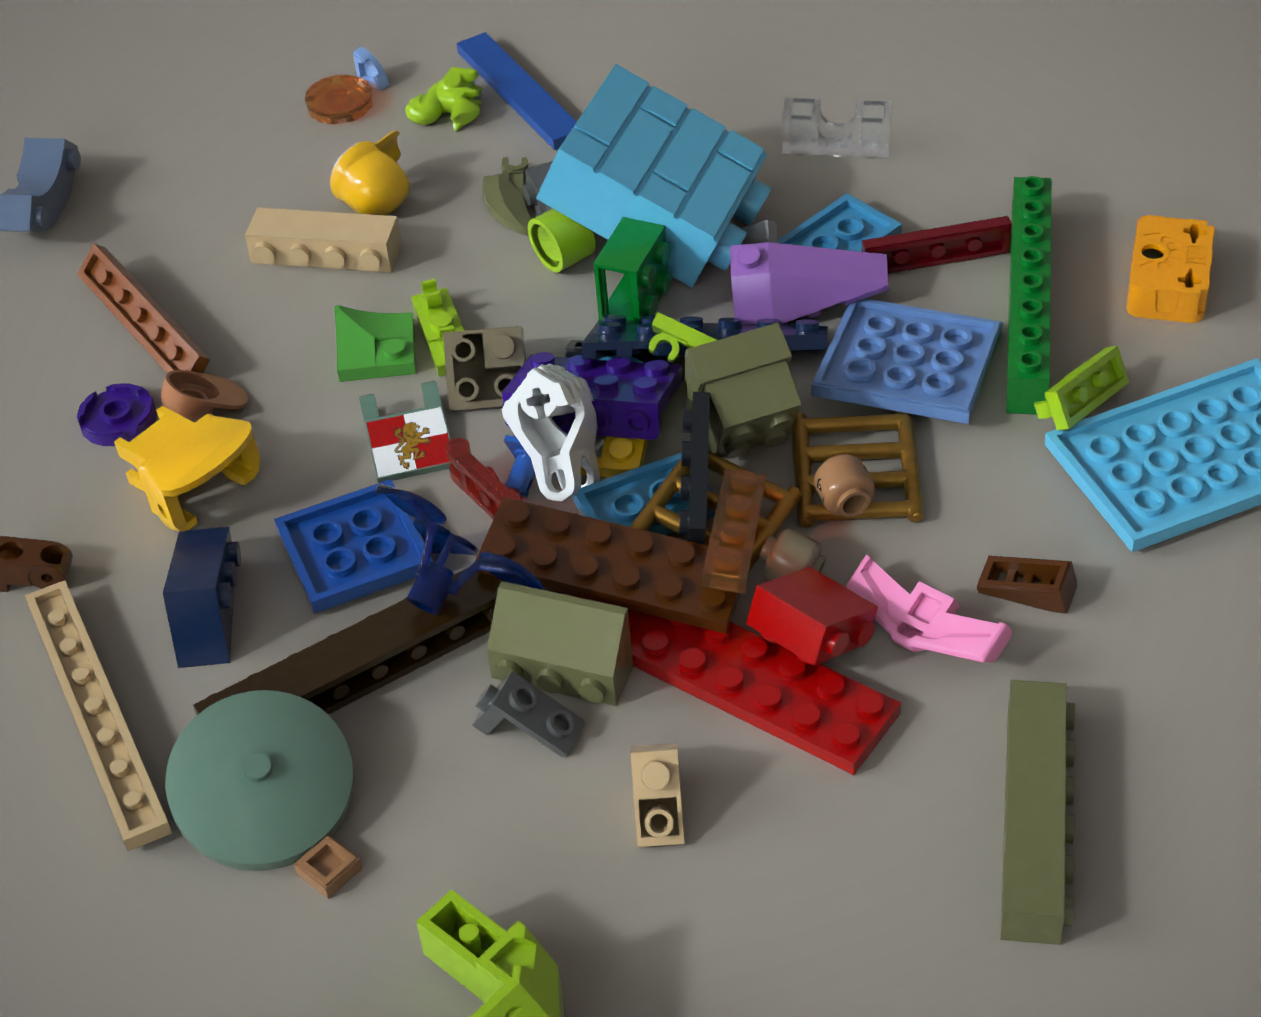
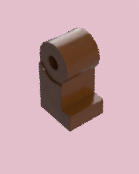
[0,536,73,592]

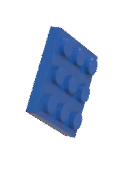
[274,479,435,614]

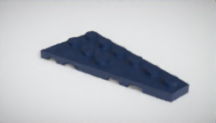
[582,315,828,359]

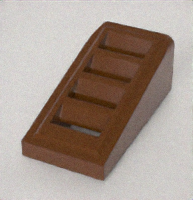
[977,555,1077,614]

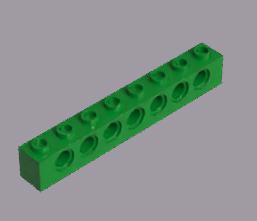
[1006,176,1052,415]

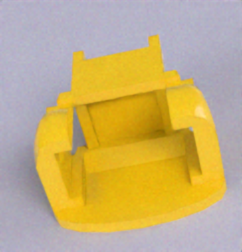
[114,406,260,532]

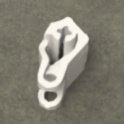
[502,363,600,502]

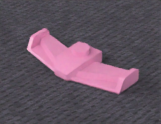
[845,554,1013,663]

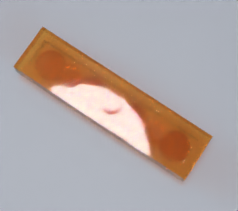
[701,469,766,594]

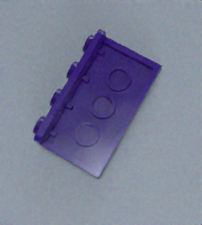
[502,352,683,440]

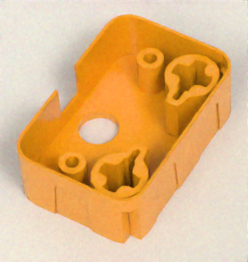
[1126,215,1215,323]

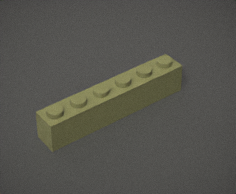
[1000,680,1075,945]

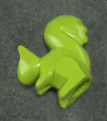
[405,67,483,132]

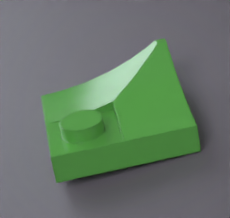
[334,305,416,382]

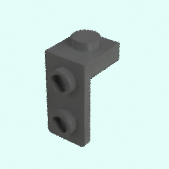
[472,671,585,757]

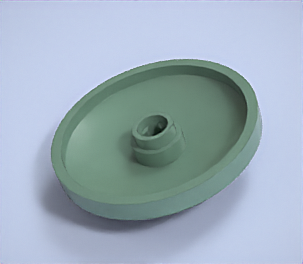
[165,690,354,871]

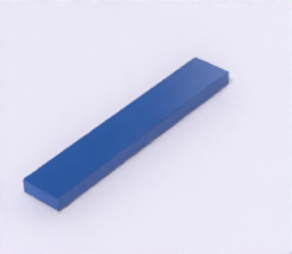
[456,32,577,150]

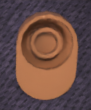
[160,370,248,422]

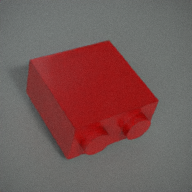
[746,566,878,666]

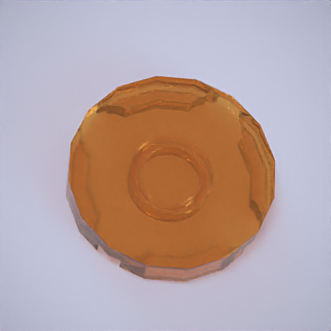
[305,75,373,124]

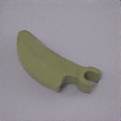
[482,157,532,235]

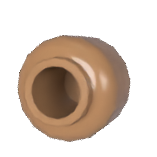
[813,454,875,517]

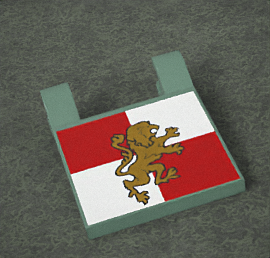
[359,381,457,483]

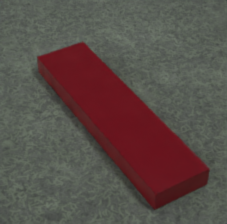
[862,216,1012,274]

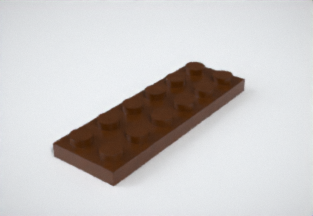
[475,497,750,634]

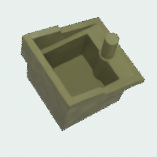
[685,323,802,459]

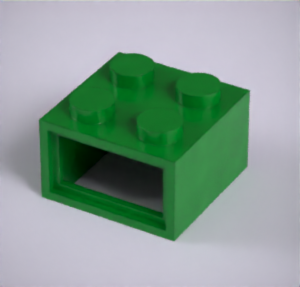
[593,217,672,321]

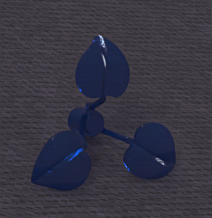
[376,484,546,615]

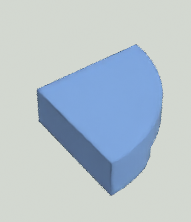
[353,46,389,91]

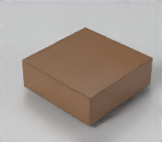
[293,835,362,899]

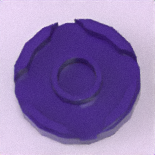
[77,383,157,446]

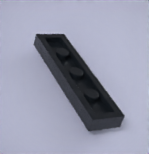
[679,392,710,545]

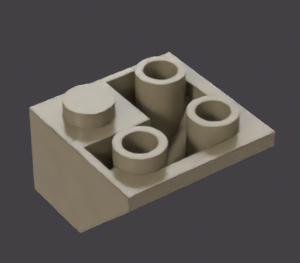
[443,326,526,411]

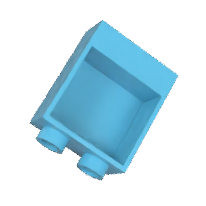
[536,64,772,288]

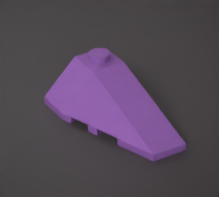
[730,242,889,325]

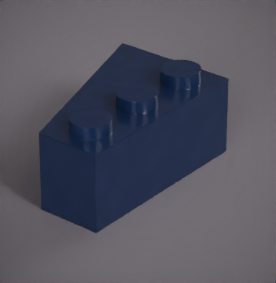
[163,526,241,668]

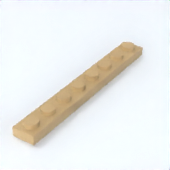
[24,580,172,851]

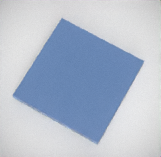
[811,299,1003,424]

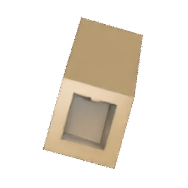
[630,743,685,847]

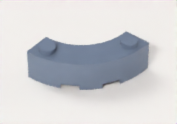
[0,138,81,233]

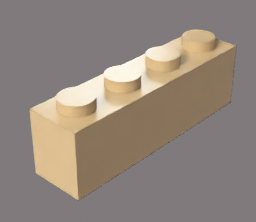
[245,207,402,273]

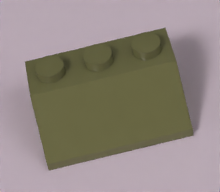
[487,581,633,706]

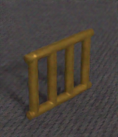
[792,411,923,527]
[630,451,802,575]

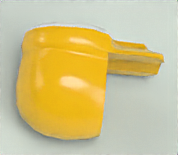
[330,130,410,216]

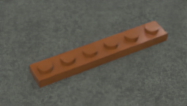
[77,244,211,373]

